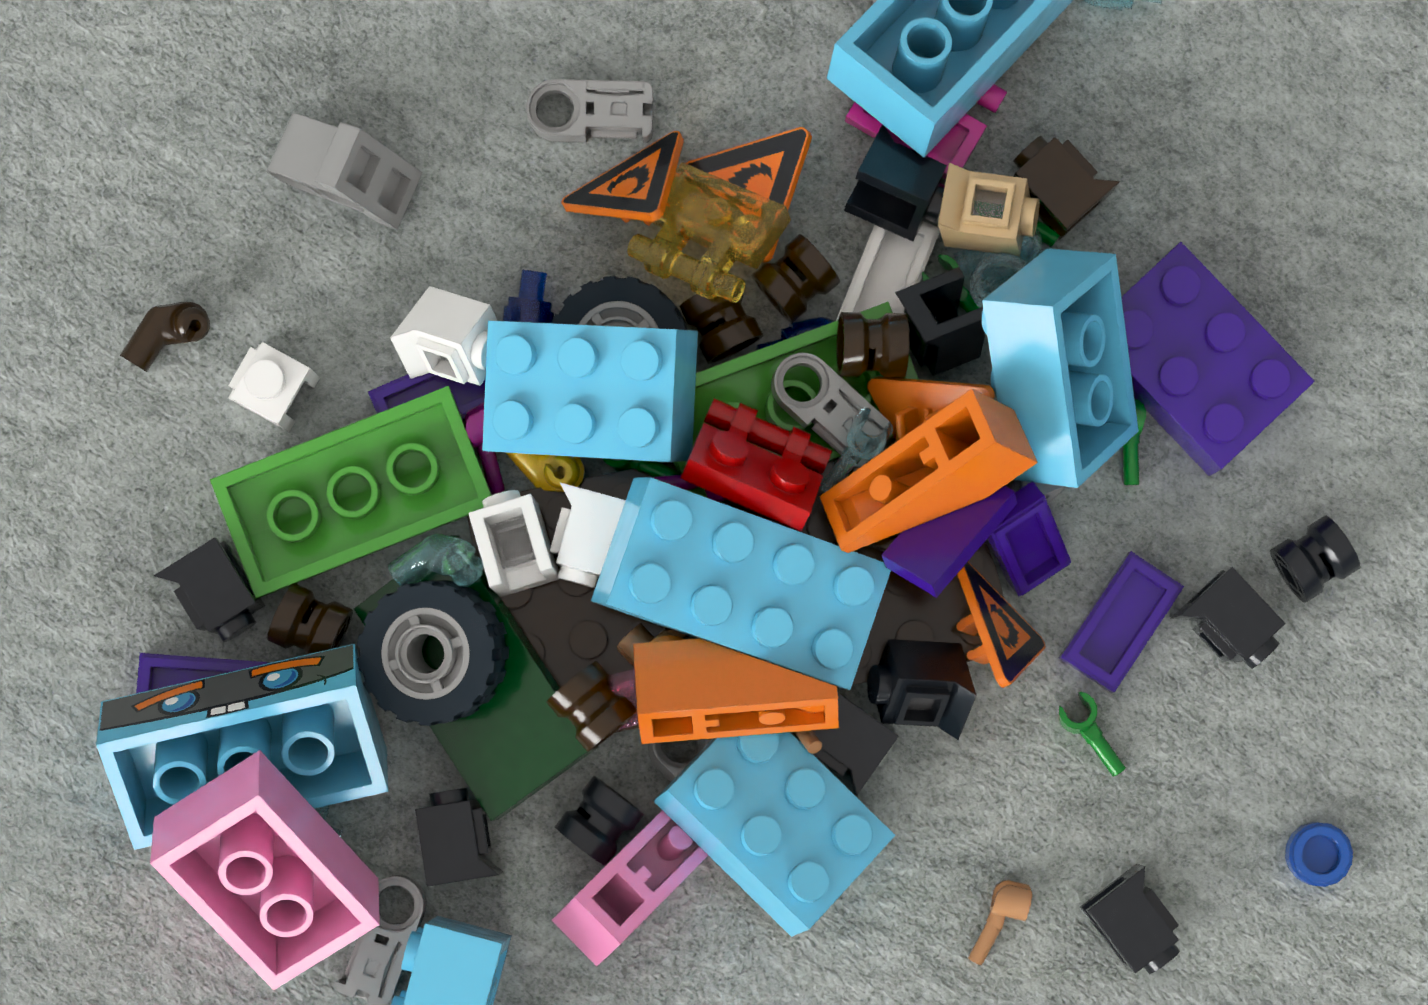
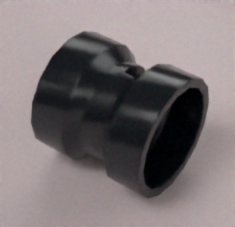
[1270,515,1360,603]
[555,776,645,866]

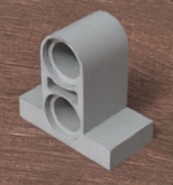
[267,113,422,230]

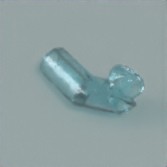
[388,533,484,587]

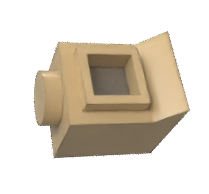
[938,163,1039,256]

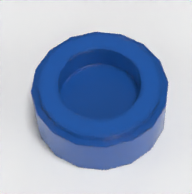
[1285,822,1353,887]

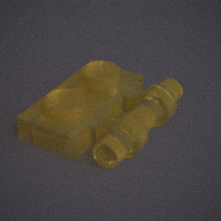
[627,162,791,303]

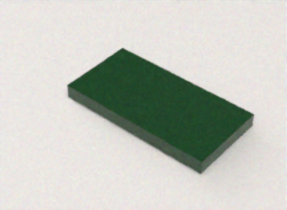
[354,535,599,821]

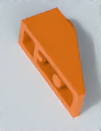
[819,388,1038,553]
[633,635,839,744]

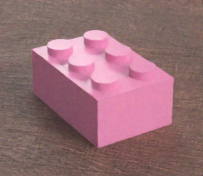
[150,750,380,990]

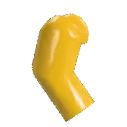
[506,453,585,492]

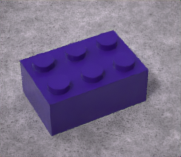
[1121,242,1315,476]

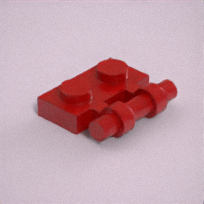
[680,398,832,531]

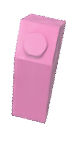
[551,810,708,967]

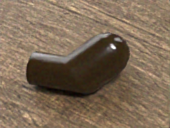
[120,302,210,372]

